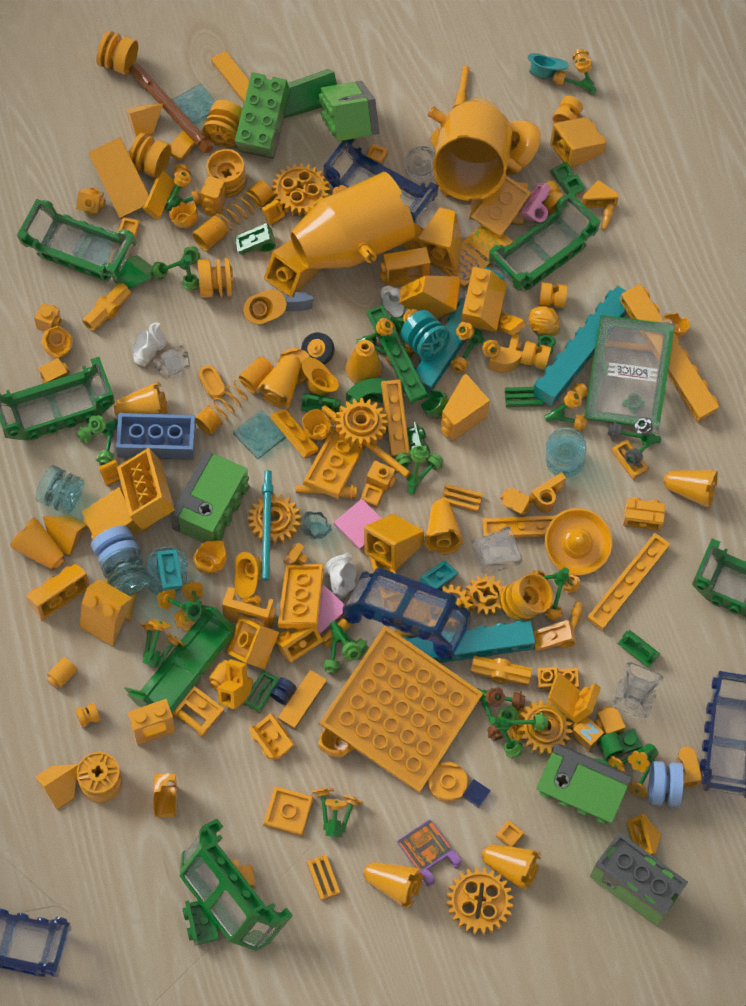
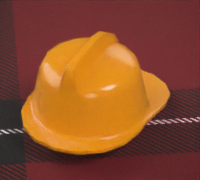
[243,289,287,325]
[301,357,339,397]
[234,552,262,598]

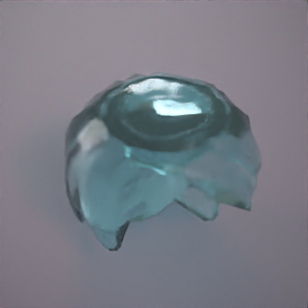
[301,511,333,540]

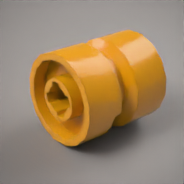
[552,95,583,123]
[542,181,564,215]
[539,282,567,309]
[520,341,552,371]

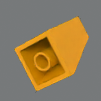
[550,117,607,169]
[418,207,462,272]
[264,240,321,298]
[399,275,460,319]
[440,374,490,442]
[82,487,152,540]
[364,513,424,571]

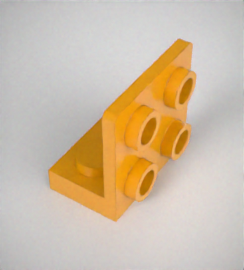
[548,673,601,724]

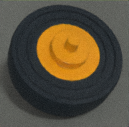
[301,332,335,365]

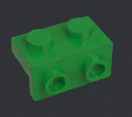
[182,900,219,946]

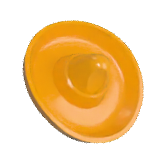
[506,120,541,175]
[545,508,613,575]

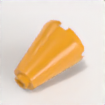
[345,340,383,383]
[256,354,302,408]
[114,382,168,415]
[663,470,718,507]
[424,499,463,554]
[10,517,65,570]
[481,844,541,891]
[363,862,423,908]

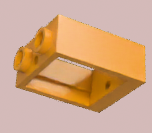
[380,247,430,287]

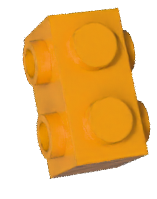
[275,628,323,663]

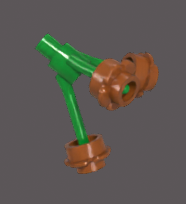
[477,687,526,741]

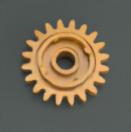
[335,398,387,448]
[248,493,301,545]
[517,700,572,755]

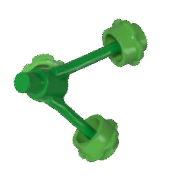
[151,246,200,290]
[77,415,118,466]
[395,445,443,494]
[322,621,369,673]
[490,705,548,758]

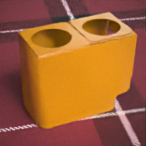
[153,774,178,818]

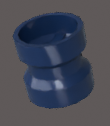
[270,677,297,705]

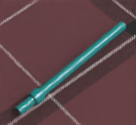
[262,470,273,581]

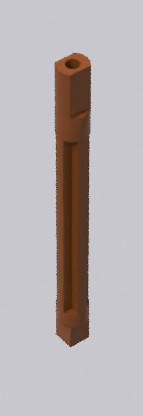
[129,64,214,153]

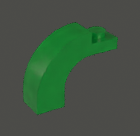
[343,378,404,408]

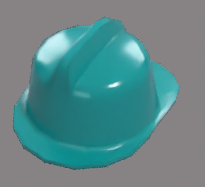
[528,53,569,79]

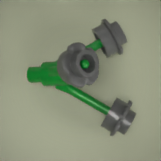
[607,417,661,466]

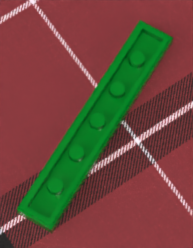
[366,304,428,404]

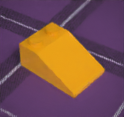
[80,579,132,646]

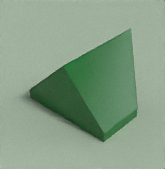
[113,255,152,289]

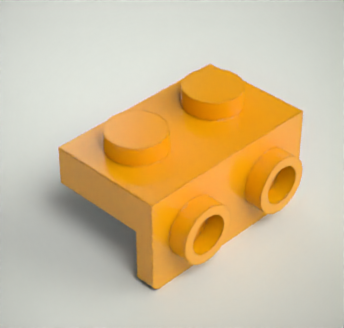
[249,713,296,760]

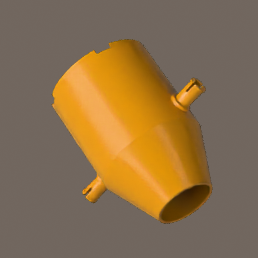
[427,97,522,201]
[290,172,415,269]

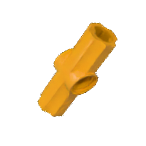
[82,283,131,332]
[470,656,532,686]

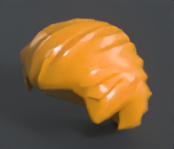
[528,306,560,336]
[41,326,73,359]
[193,540,227,574]
[318,729,353,758]

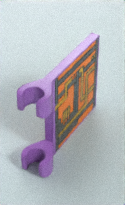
[397,819,461,886]

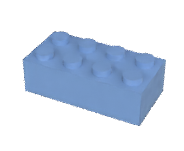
[116,413,196,459]

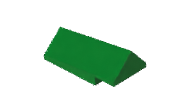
[284,69,337,119]

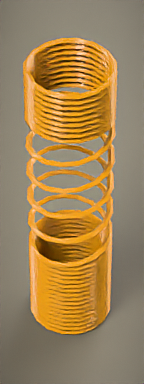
[192,180,274,251]
[195,356,274,435]

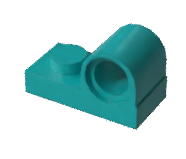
[157,549,183,591]
[416,560,458,601]

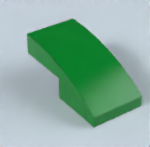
[550,161,586,196]

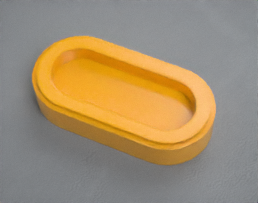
[199,365,226,400]

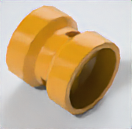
[75,702,101,728]

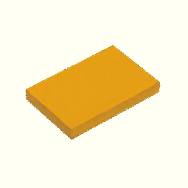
[471,175,532,238]

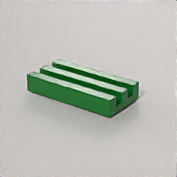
[505,387,544,407]
[243,670,279,714]

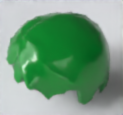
[421,390,449,418]

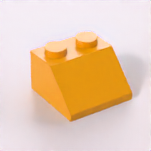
[226,616,279,669]

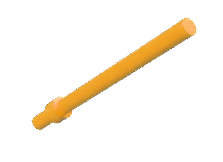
[321,405,410,478]

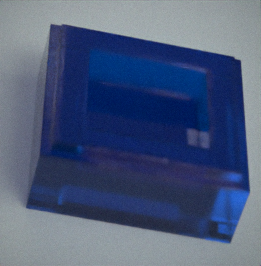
[462,779,491,808]

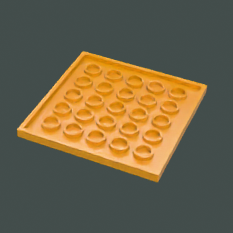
[319,625,483,793]

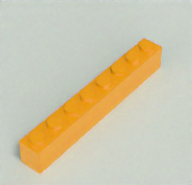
[619,284,719,423]

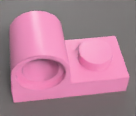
[519,183,551,222]

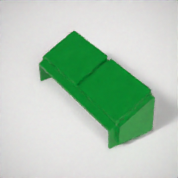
[124,605,235,713]

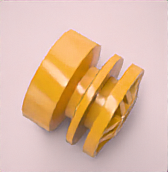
[96,30,139,75]
[202,100,243,147]
[129,132,172,179]
[206,149,247,197]
[198,258,234,299]
[501,573,553,621]
[76,752,122,803]

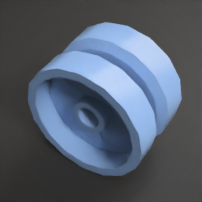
[90,526,141,572]
[648,761,683,808]

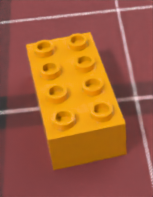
[117,448,175,530]

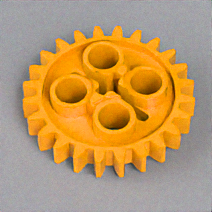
[271,163,330,217]
[446,867,513,935]

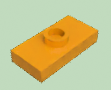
[497,312,526,336]

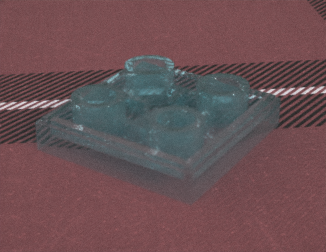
[171,83,215,125]
[233,410,286,460]

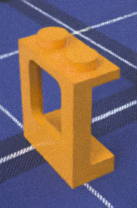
[222,587,277,628]
[128,699,175,745]

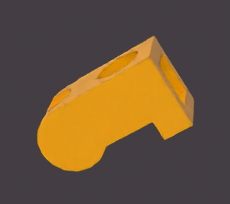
[676,746,702,788]

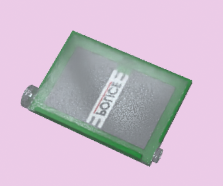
[585,315,675,435]

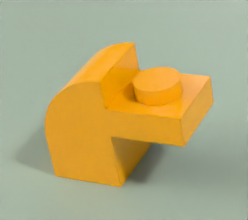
[488,333,523,372]
[217,659,253,709]

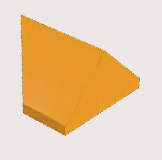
[126,103,164,137]
[42,516,87,557]
[35,764,78,810]

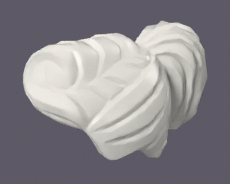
[380,285,410,317]
[131,322,166,367]
[326,552,356,599]

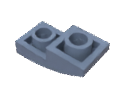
[283,292,313,311]

